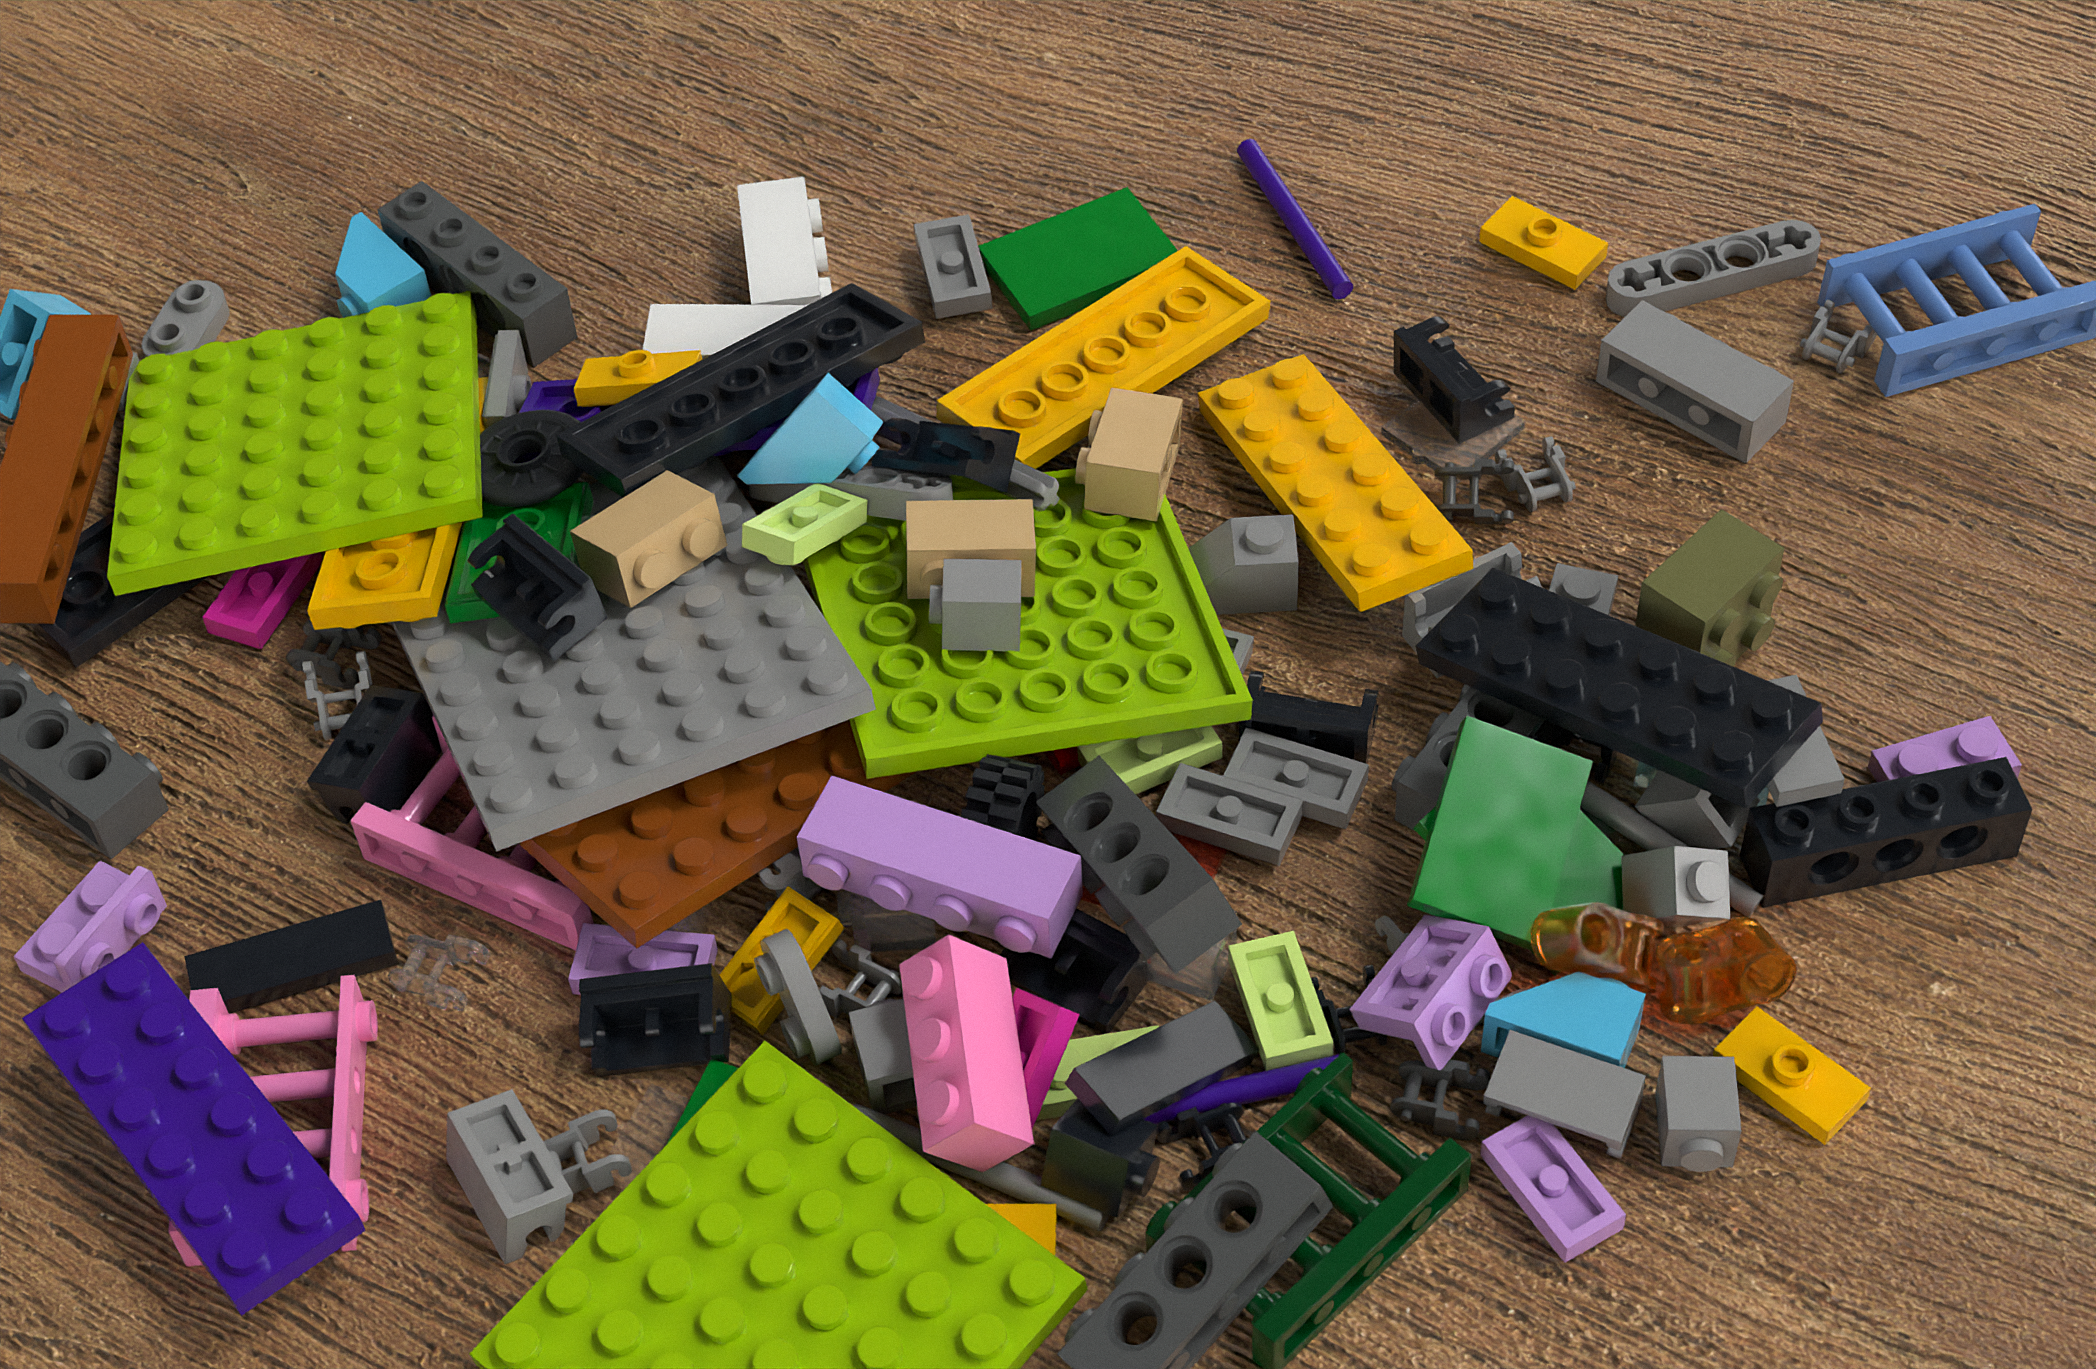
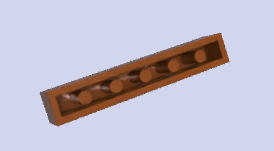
[0,315,133,624]

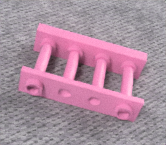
[350,715,594,951]
[168,975,378,1267]

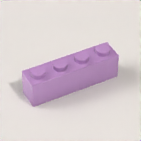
[797,776,1083,958]

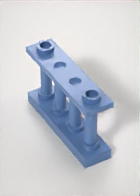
[1817,204,2096,397]

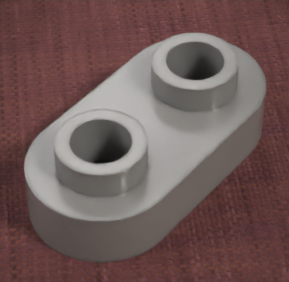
[142,280,230,357]
[754,929,842,1066]

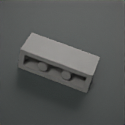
[1596,300,1794,464]

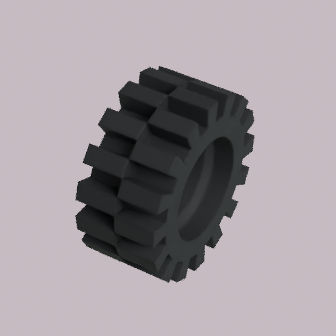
[961,754,1045,840]

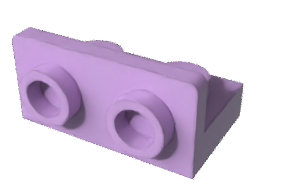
[13,861,167,993]
[1350,915,1512,1070]

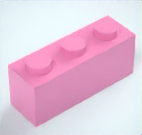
[899,935,1034,1172]

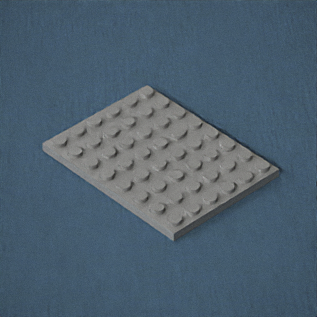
[391,456,876,851]

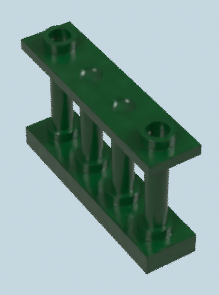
[1145,1052,1472,1369]

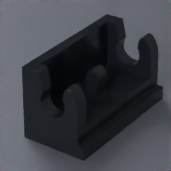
[1394,316,1515,444]
[871,418,1020,493]
[468,513,608,661]
[1239,670,1379,764]
[307,685,442,825]
[995,908,1148,1034]
[579,963,732,1077]

